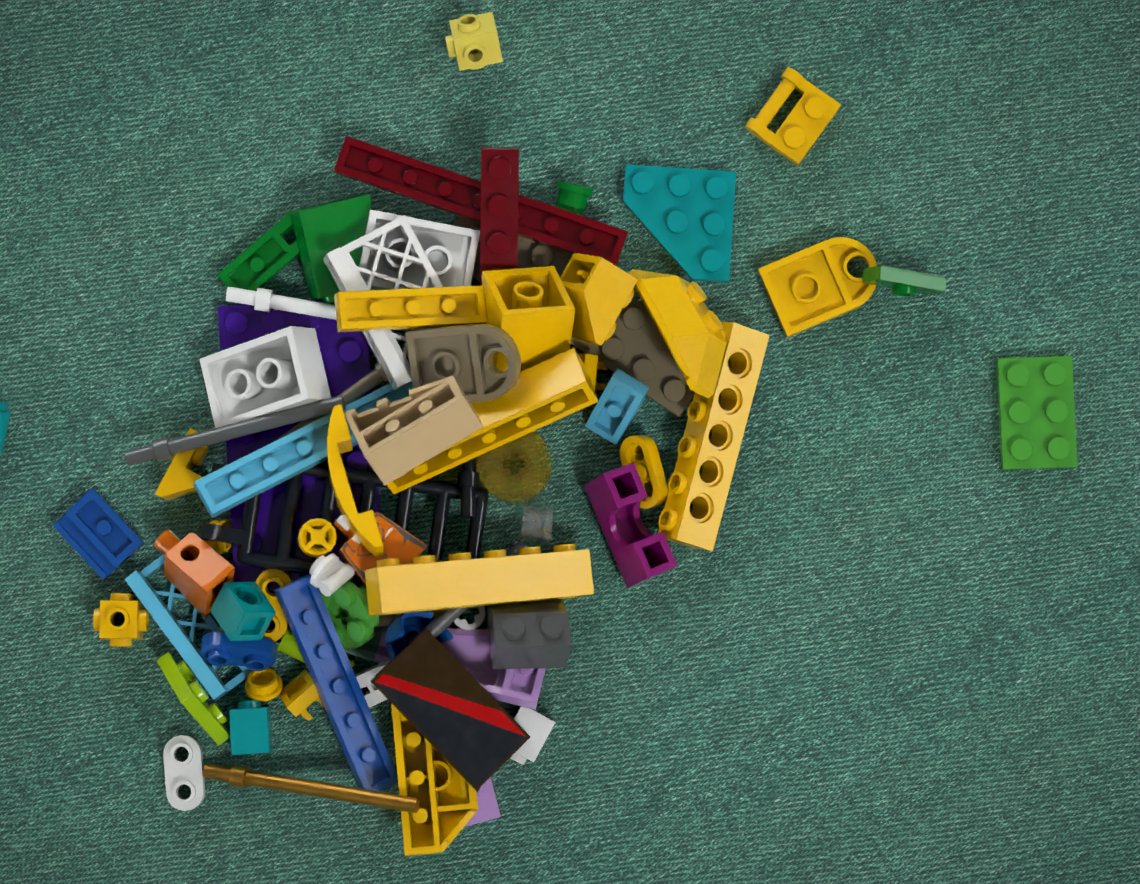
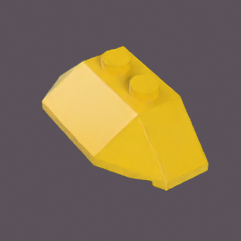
[628,269,727,399]
[391,703,478,856]

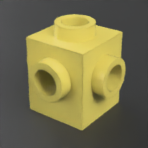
[445,12,503,71]

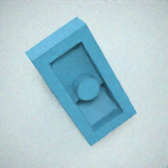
[585,368,649,445]

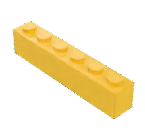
[387,348,599,494]
[365,544,594,616]

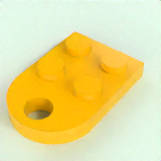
[757,237,877,338]

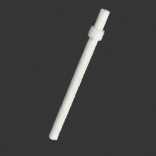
[226,286,424,332]

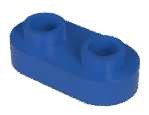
[201,632,277,671]

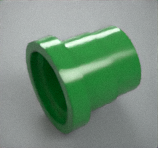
[556,181,593,216]

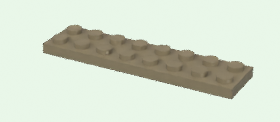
[453,216,695,418]

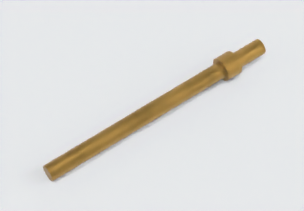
[203,763,420,813]

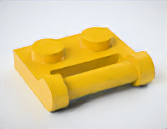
[744,67,841,166]

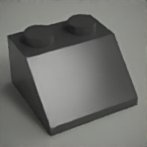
[486,599,572,669]

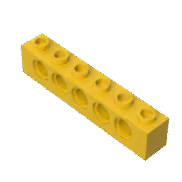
[657,322,770,551]

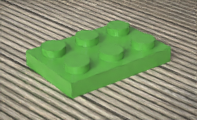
[996,356,1078,471]

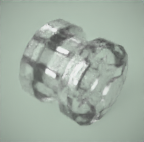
[521,503,554,543]

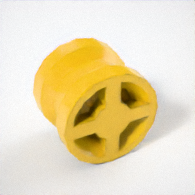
[297,518,337,558]

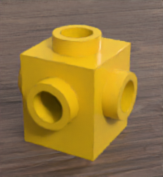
[93,593,149,647]

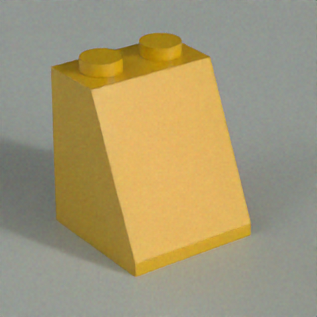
[482,266,575,371]

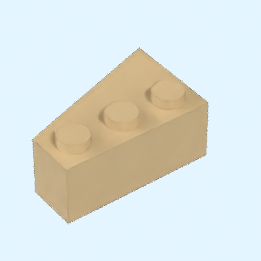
[344,375,483,486]

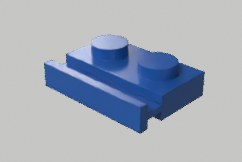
[53,488,144,580]

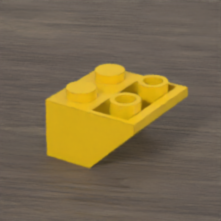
[560,253,638,346]

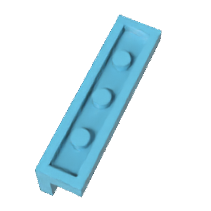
[125,555,252,700]

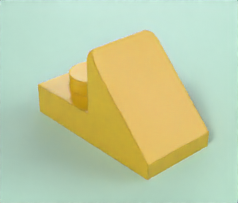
[155,428,209,501]

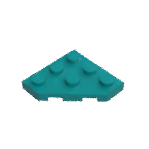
[623,164,736,283]

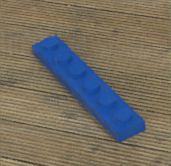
[275,574,398,792]

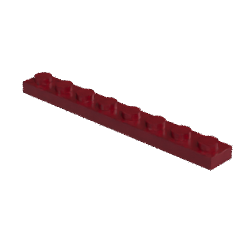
[334,136,628,266]

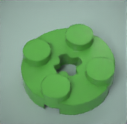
[318,577,379,649]

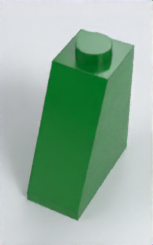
[290,194,371,303]

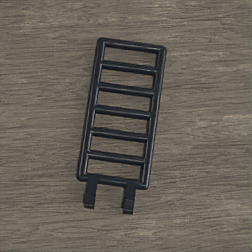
[201,463,489,582]

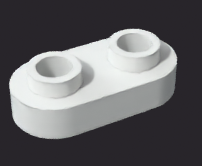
[163,735,205,811]

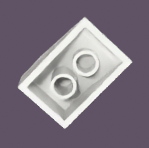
[359,209,480,290]
[199,326,331,428]

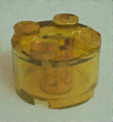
[477,432,552,505]

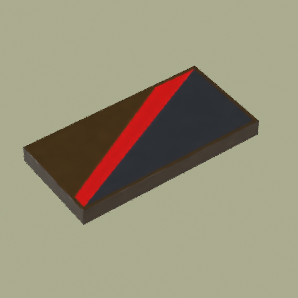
[370,628,530,791]

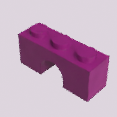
[584,462,678,588]

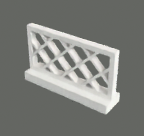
[323,215,443,391]

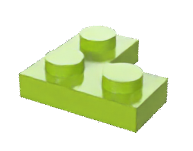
[156,652,230,746]

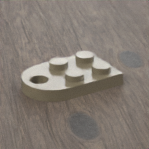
[405,324,521,403]

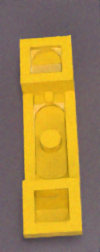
[327,404,384,558]

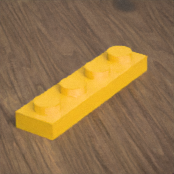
[334,285,487,332]

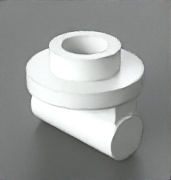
[309,553,355,597]

